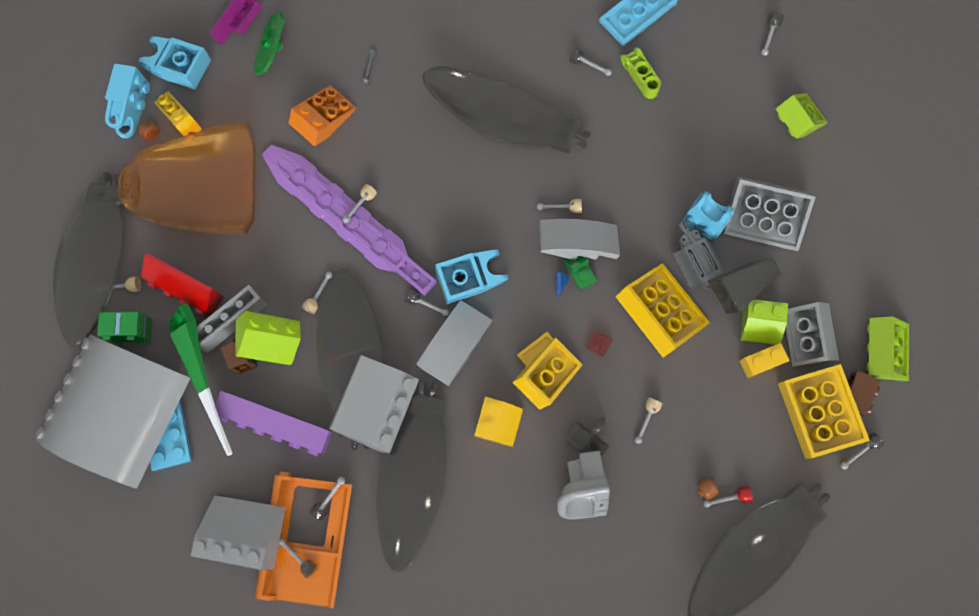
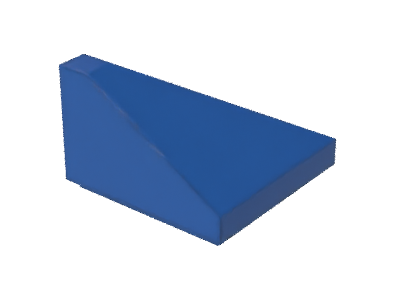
[556,272,569,295]

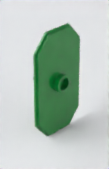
[254,12,285,75]

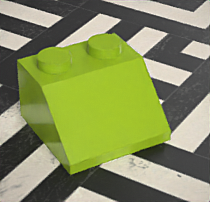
[776,93,828,139]
[741,299,788,345]

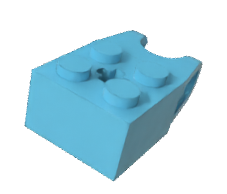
[138,36,211,90]
[105,64,150,138]
[682,191,734,242]
[435,250,509,304]

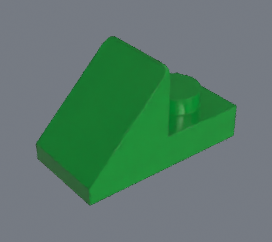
[562,256,597,291]

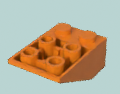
[289,85,356,146]

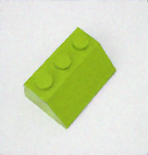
[236,311,301,365]
[867,316,909,381]

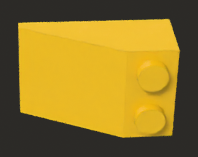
[512,338,582,410]

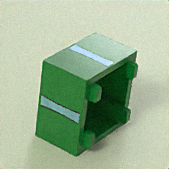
[97,312,152,345]

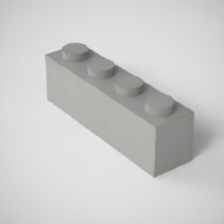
[197,285,267,354]

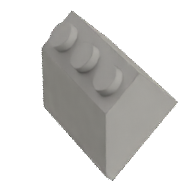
[786,302,839,367]

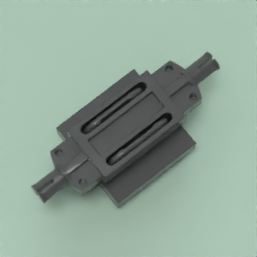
[671,221,725,300]

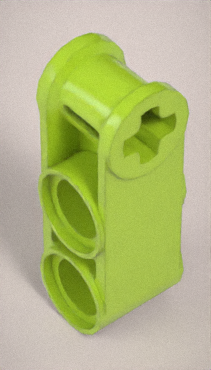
[620,47,661,99]

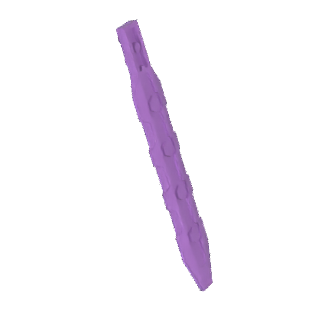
[262,144,437,296]

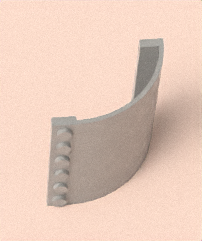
[36,335,190,489]

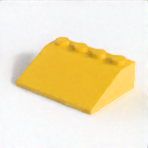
[616,263,710,358]
[778,364,870,459]

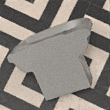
[557,451,609,520]

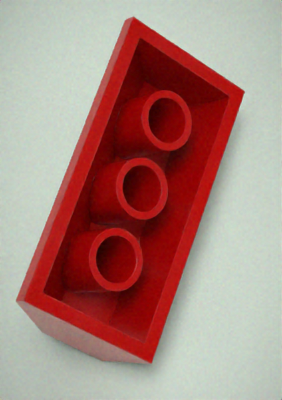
[141,253,224,316]

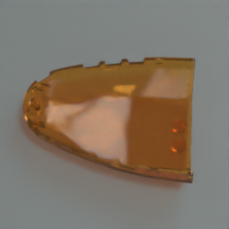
[118,122,255,234]

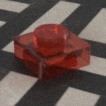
[586,331,613,357]

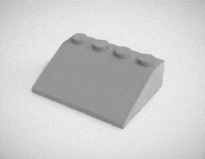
[724,176,816,251]
[329,355,419,453]
[191,495,286,570]

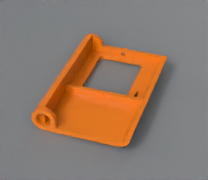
[254,471,352,608]

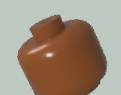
[139,121,159,141]
[697,477,719,500]

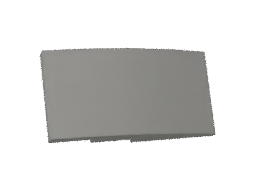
[539,219,620,260]
[416,300,493,386]

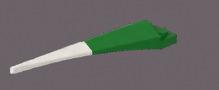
[168,304,232,456]

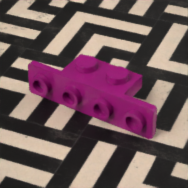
[209,0,263,45]

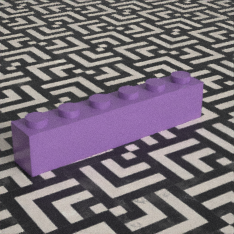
[215,391,333,456]

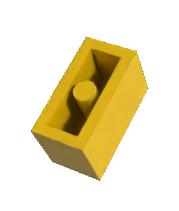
[740,343,789,378]

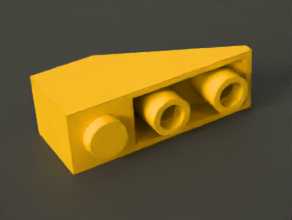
[154,91,202,140]

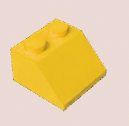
[475,397,523,447]

